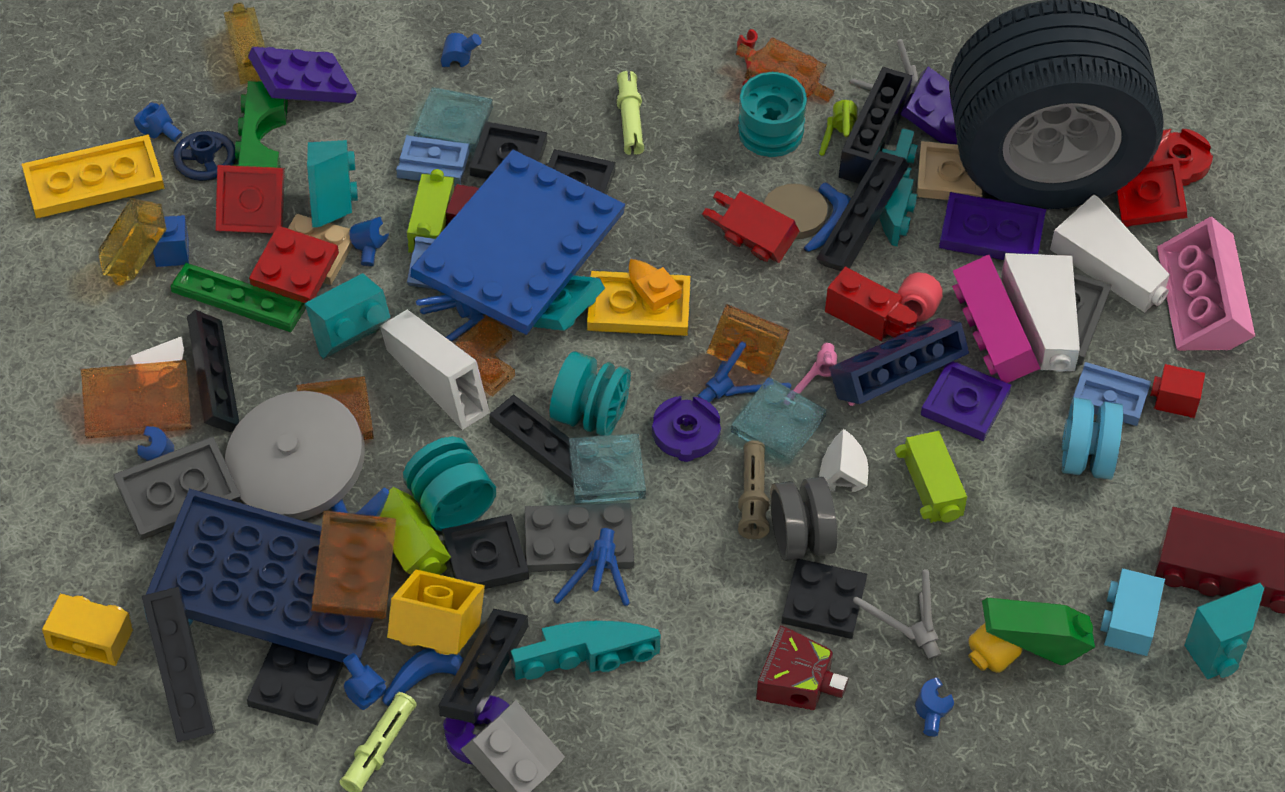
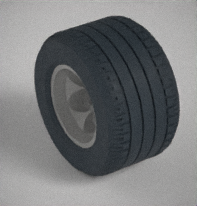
[949,0,1164,209]

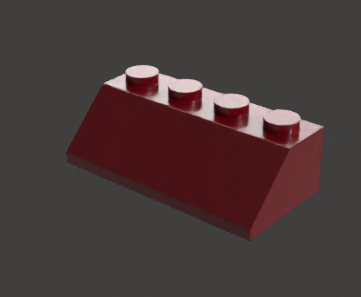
[1154,507,1285,614]

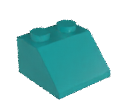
[307,140,358,228]
[305,273,390,359]
[1184,583,1264,679]

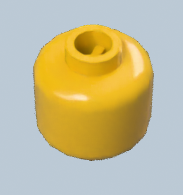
[968,623,1023,673]

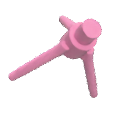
[783,343,855,406]

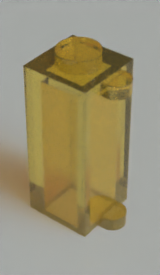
[223,3,265,85]
[98,198,166,285]

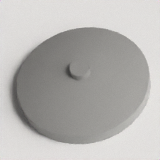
[225,391,365,520]

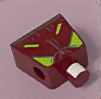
[756,625,849,710]

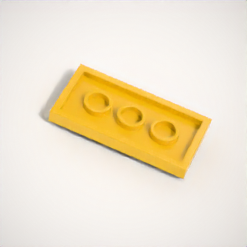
[21,134,165,219]

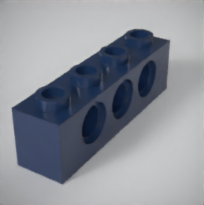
[829,318,969,405]

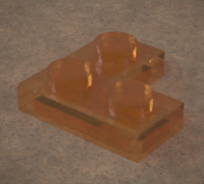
[454,315,515,397]

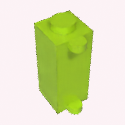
[407,169,454,253]
[895,431,967,523]
[376,487,451,575]

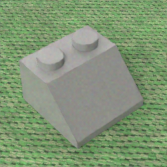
[460,700,565,792]

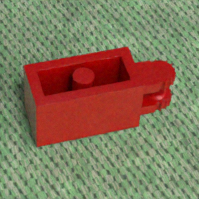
[702,191,800,263]
[825,267,918,342]

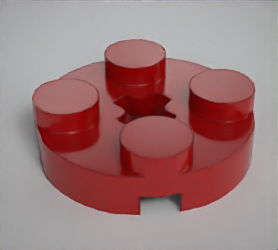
[1151,129,1213,186]

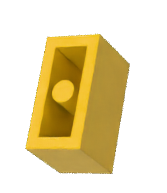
[42,593,133,666]

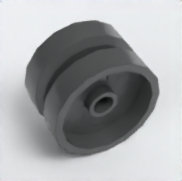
[770,477,837,561]

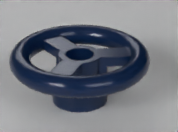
[173,131,236,181]

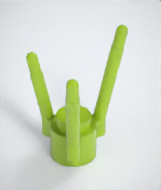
[819,100,858,156]

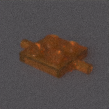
[736,37,835,102]

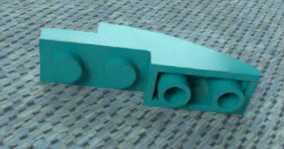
[879,129,918,247]
[511,621,661,680]

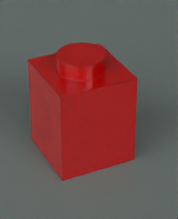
[1150,364,1205,418]

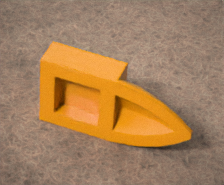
[629,259,682,311]

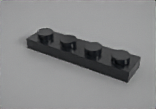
[816,151,909,271]
[187,309,239,432]
[489,394,614,501]
[142,586,216,743]
[438,609,529,723]

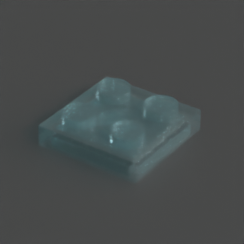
[414,87,493,152]
[731,377,827,464]
[569,433,646,503]

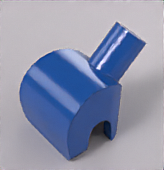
[441,33,482,67]
[134,102,183,143]
[349,217,389,266]
[137,426,175,461]
[343,653,387,710]
[915,677,954,737]

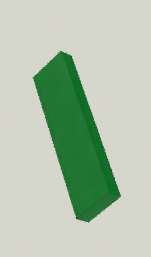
[170,263,306,332]

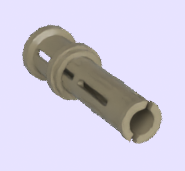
[738,440,770,539]

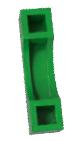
[233,81,289,168]

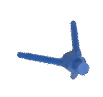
[697,341,791,403]
[553,528,630,606]

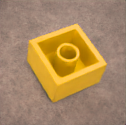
[387,569,485,655]

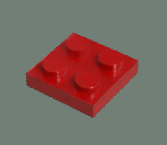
[1117,157,1188,227]
[215,165,285,233]
[249,225,339,303]

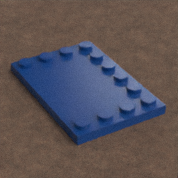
[410,150,625,335]

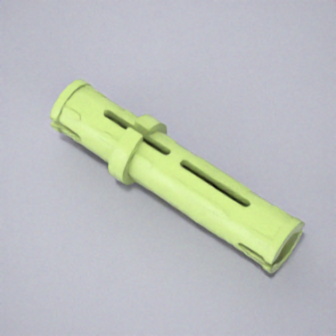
[617,71,644,155]
[339,692,417,792]

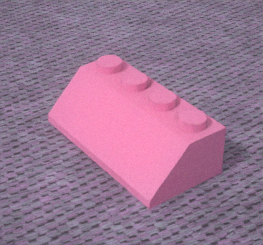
[1157,216,1255,351]

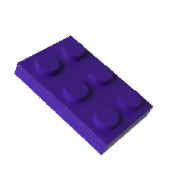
[248,47,357,103]
[939,192,1046,260]

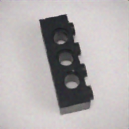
[838,67,913,184]

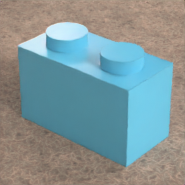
[1100,568,1165,656]

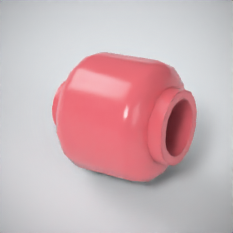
[897,272,943,322]

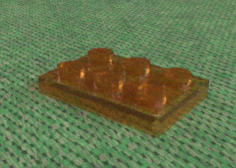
[81,360,192,439]
[311,510,396,619]

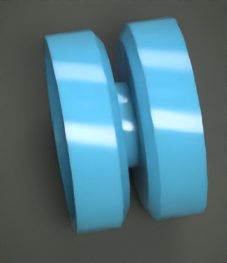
[1062,397,1123,480]

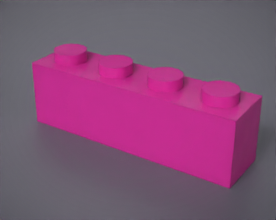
[952,255,1041,383]

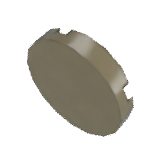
[764,184,827,239]

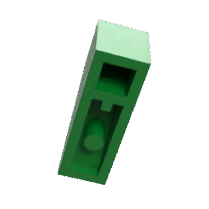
[982,597,1095,665]

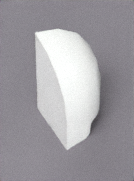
[125,337,184,387]
[819,429,869,492]

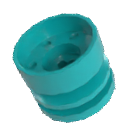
[738,72,807,157]
[549,351,631,438]
[403,436,496,531]

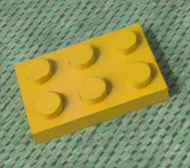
[587,271,690,336]

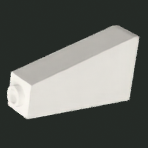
[1050,195,1170,313]
[1001,253,1080,372]
[380,309,490,430]

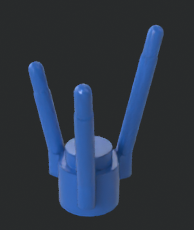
[416,295,485,342]

